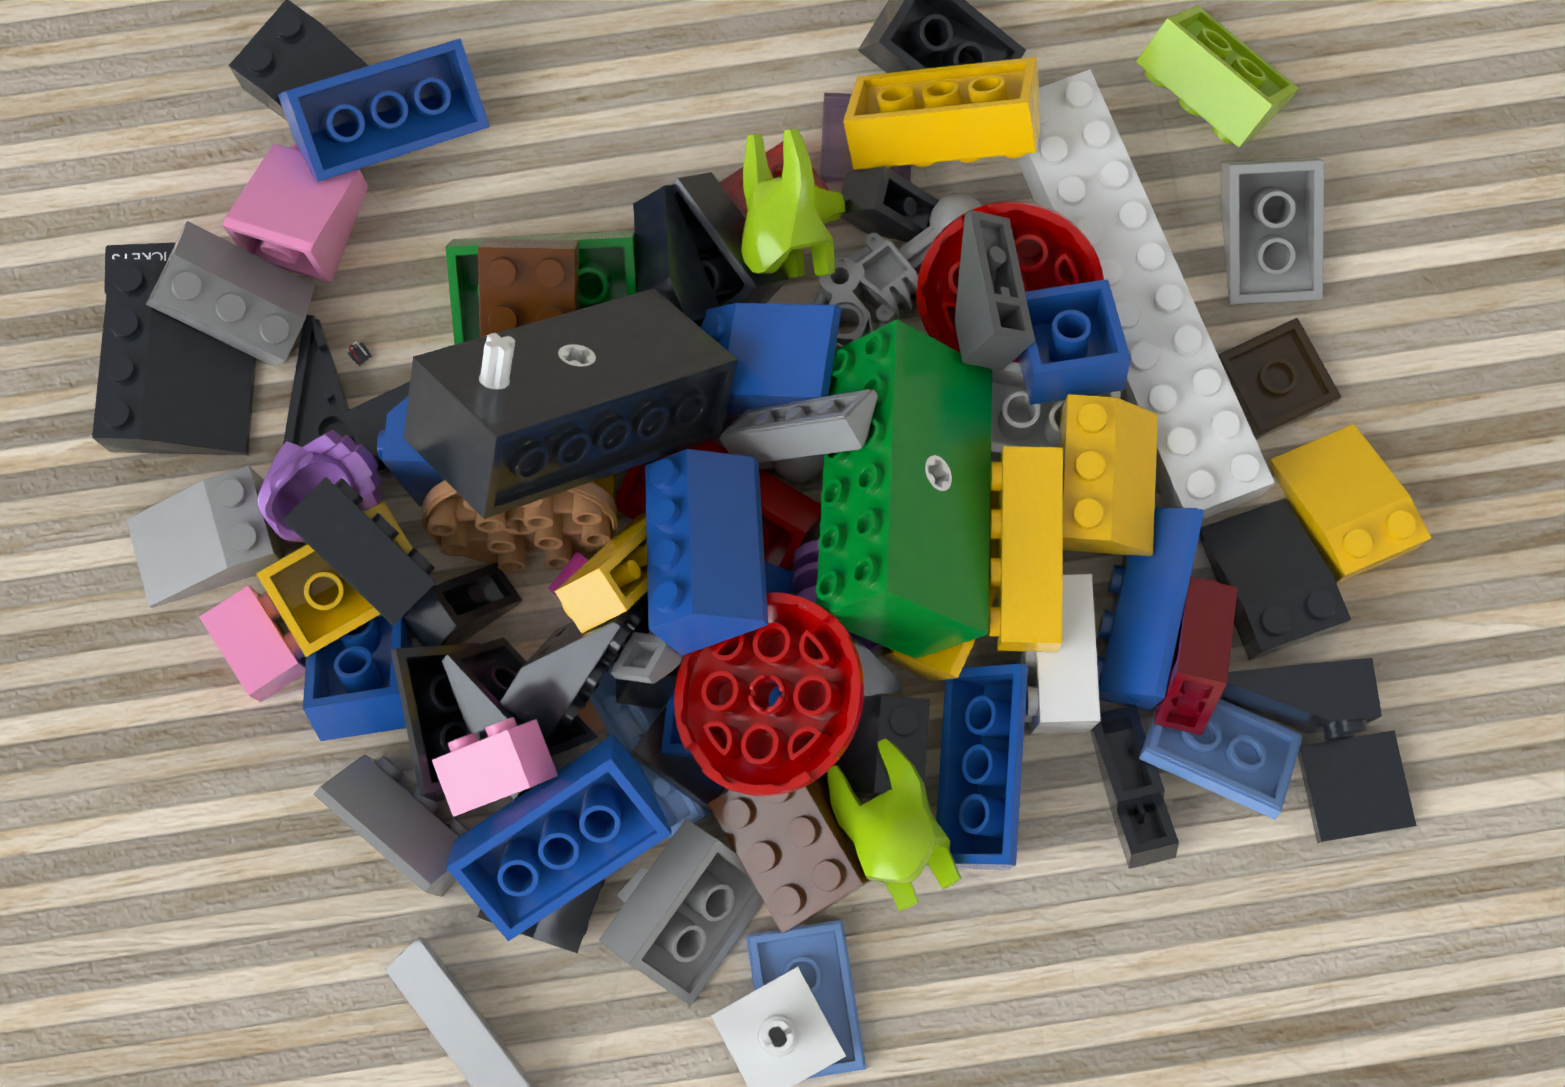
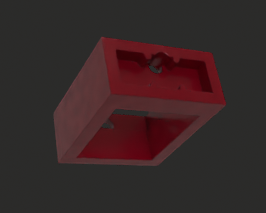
[1153,576,1238,735]

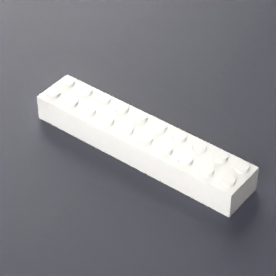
[1016,69,1275,519]

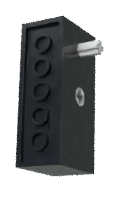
[404,288,738,519]

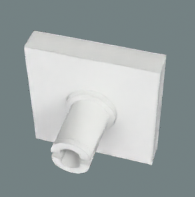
[710,967,846,1087]

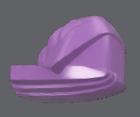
[257,430,382,542]

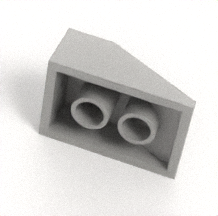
[1221,156,1324,304]
[126,466,285,608]

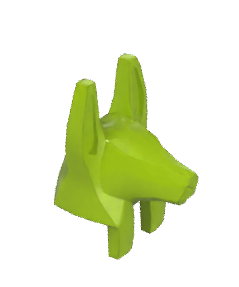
[741,129,845,278]
[827,738,962,911]

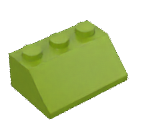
[1136,5,1299,147]

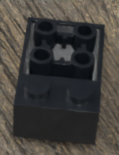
[499,590,648,738]

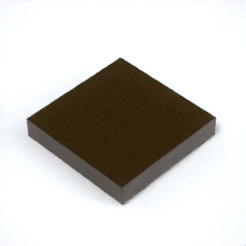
[1218,318,1342,440]

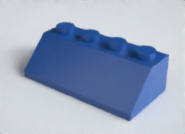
[278,38,490,182]
[645,449,768,656]
[1097,508,1205,712]
[936,664,1028,870]
[446,734,672,941]

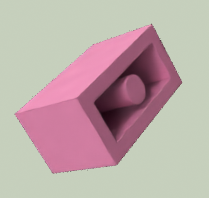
[199,585,306,702]
[432,717,558,817]

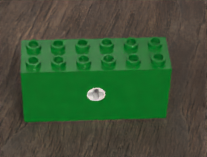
[816,319,992,659]

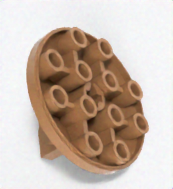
[422,480,617,573]

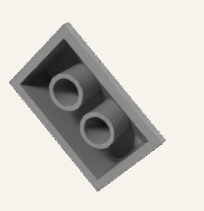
[146,221,315,367]
[314,754,469,897]
[599,819,764,1006]

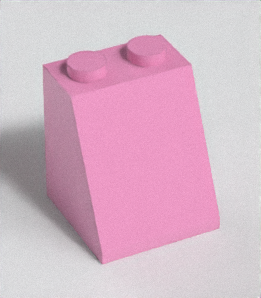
[222,143,369,284]

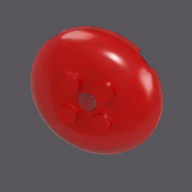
[916,201,1104,363]
[674,593,864,796]

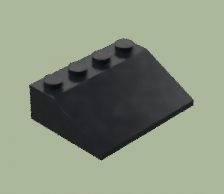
[92,259,256,455]

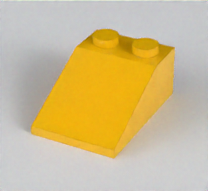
[1269,424,1431,584]

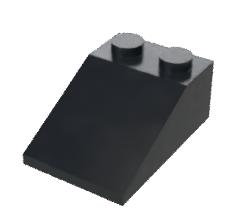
[229,0,369,121]
[858,0,1026,73]
[1199,498,1351,661]
[442,637,599,800]
[1220,658,1382,740]
[822,695,930,799]

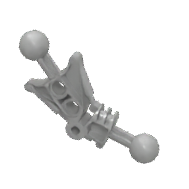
[771,192,982,482]

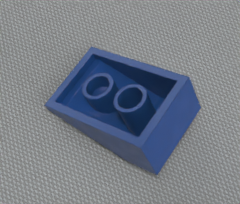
[701,303,842,415]
[303,612,412,741]

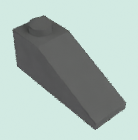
[955,210,1035,370]

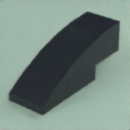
[1090,705,1179,869]

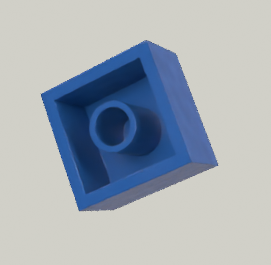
[1018,279,1131,405]

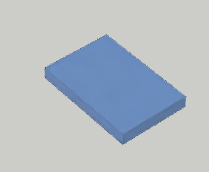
[1139,698,1303,820]
[746,920,866,1079]

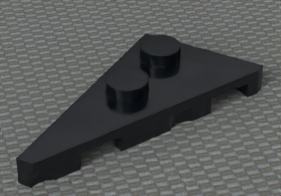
[283,315,357,447]

